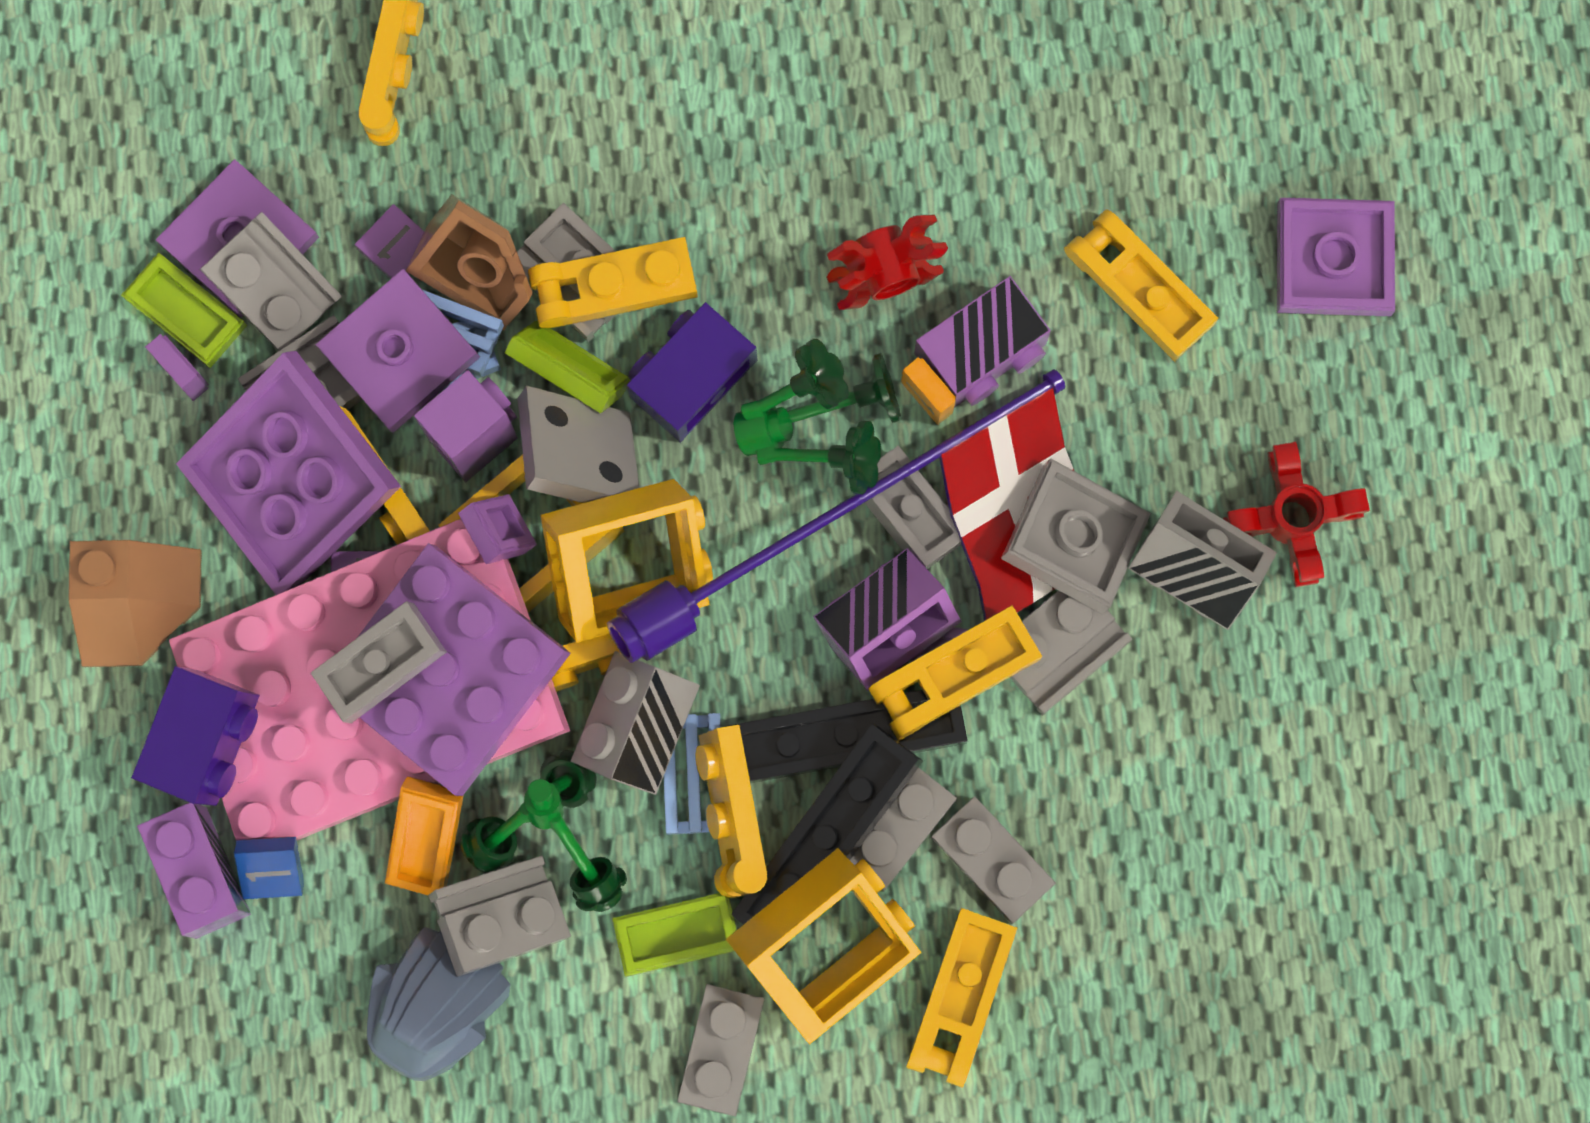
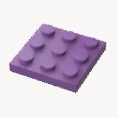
[176,351,401,595]
[357,543,571,796]

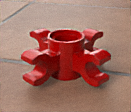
[826,215,948,310]
[1222,442,1370,588]

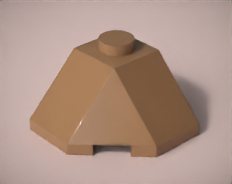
[406,194,532,330]
[69,540,202,667]

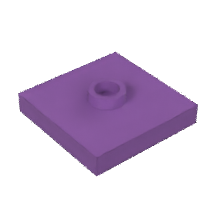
[156,159,319,318]
[1277,198,1395,316]
[315,269,480,433]

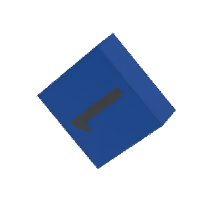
[234,837,304,899]

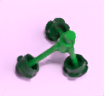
[460,750,627,912]

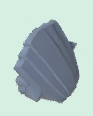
[367,927,510,1081]

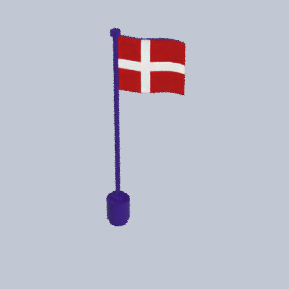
[607,369,1074,663]

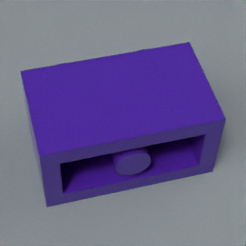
[627,302,758,443]
[131,666,260,806]

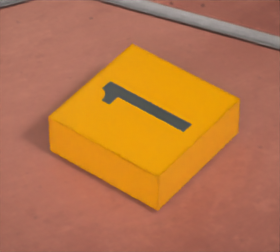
[901,357,956,425]

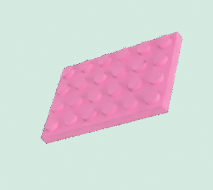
[169,519,570,840]

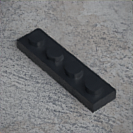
[725,690,968,784]
[731,724,923,951]

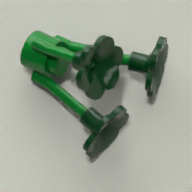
[733,339,901,494]

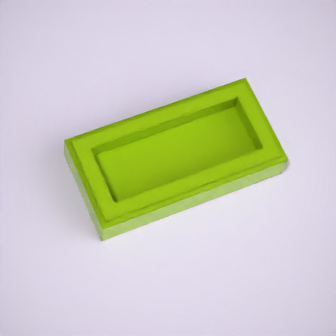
[121,252,247,368]
[505,321,631,413]
[612,893,737,977]

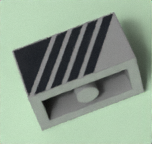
[1128,491,1277,630]
[571,651,700,795]

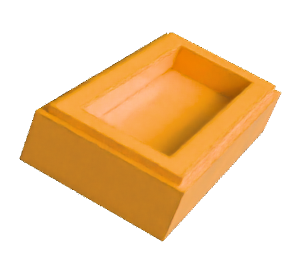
[385,776,464,895]

